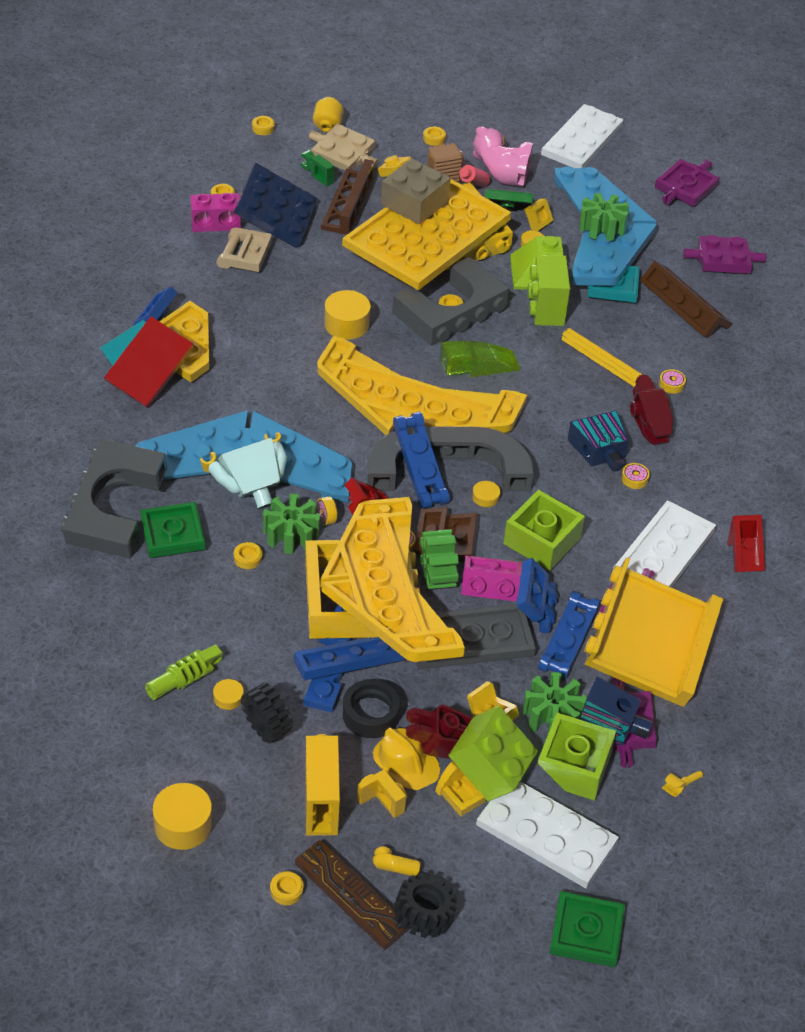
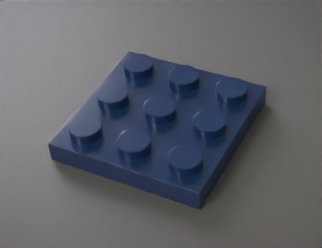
[233,163,318,248]

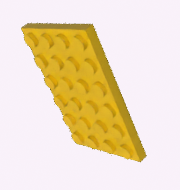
[342,179,511,290]

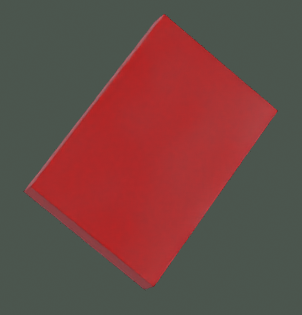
[104,316,194,408]

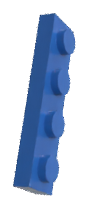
[294,637,407,680]

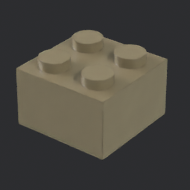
[381,158,451,225]

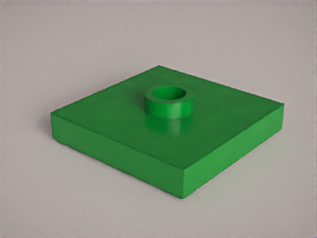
[485,189,533,208]
[140,502,206,558]
[549,891,625,968]

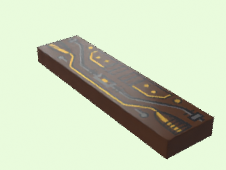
[295,840,409,950]

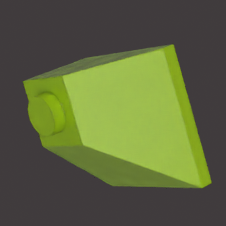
[510,236,563,290]

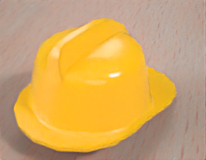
[373,727,440,790]

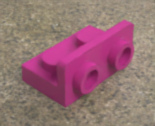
[461,556,522,601]

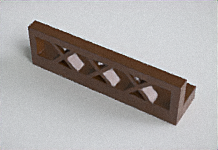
[321,159,374,235]
[640,261,733,338]

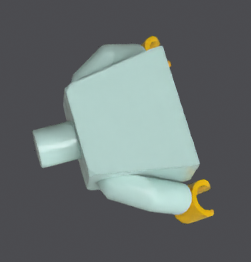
[200,432,287,508]

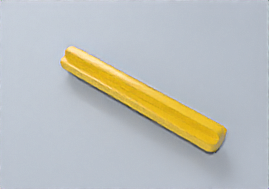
[562,328,643,387]

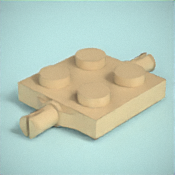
[309,124,378,170]

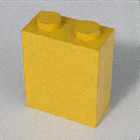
[305,734,340,835]

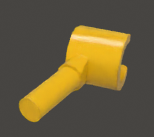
[662,770,703,797]

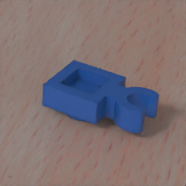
[304,673,343,713]

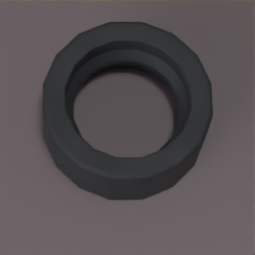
[343,679,400,738]

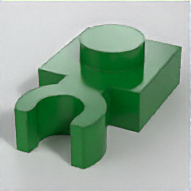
[301,150,334,187]

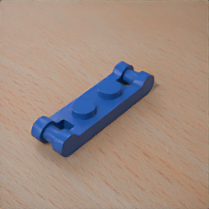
[393,411,450,509]
[538,591,601,679]

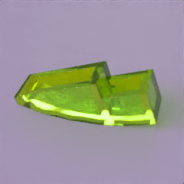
[440,341,520,378]

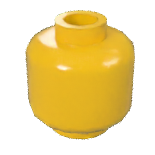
[313,97,344,132]

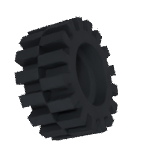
[241,682,293,743]
[393,874,458,938]

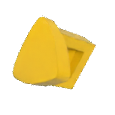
[435,762,486,817]

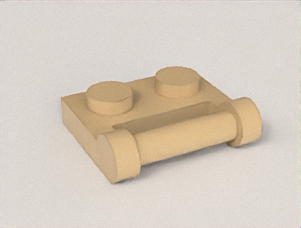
[216,227,272,272]

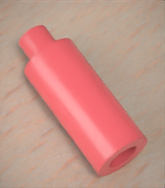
[460,165,490,188]

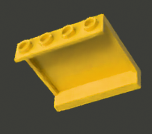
[584,557,723,707]

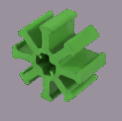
[579,193,629,241]
[263,494,320,554]
[420,529,459,589]
[523,672,586,736]

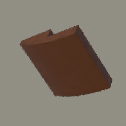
[414,507,479,562]

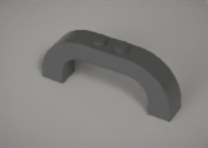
[367,426,533,491]

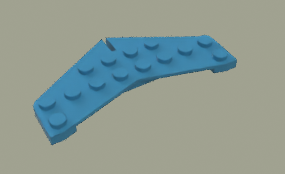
[554,166,657,286]
[128,410,352,502]

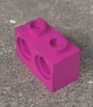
[190,193,241,232]

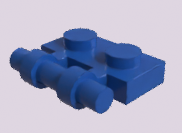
[516,558,558,633]

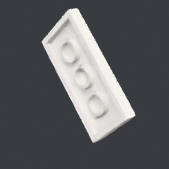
[541,104,624,168]
[613,500,716,588]
[476,781,619,888]

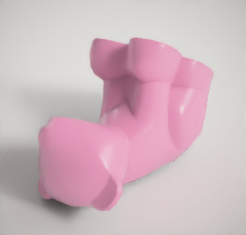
[473,127,533,187]

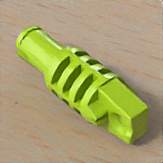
[145,645,223,701]

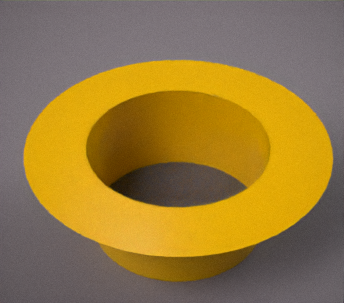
[324,290,371,339]
[153,783,212,850]

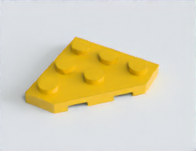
[159,301,209,382]

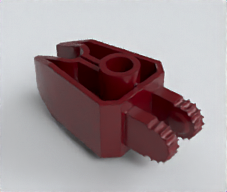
[630,374,673,445]
[406,704,473,759]

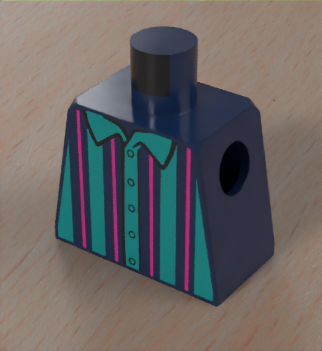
[568,410,629,471]
[580,676,653,746]

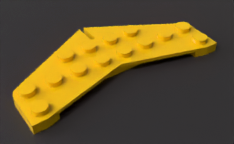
[317,336,527,435]
[320,497,465,662]

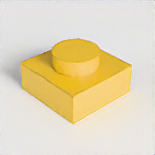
[525,199,553,231]

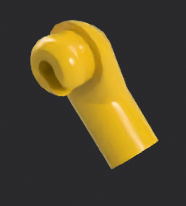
[372,846,420,877]

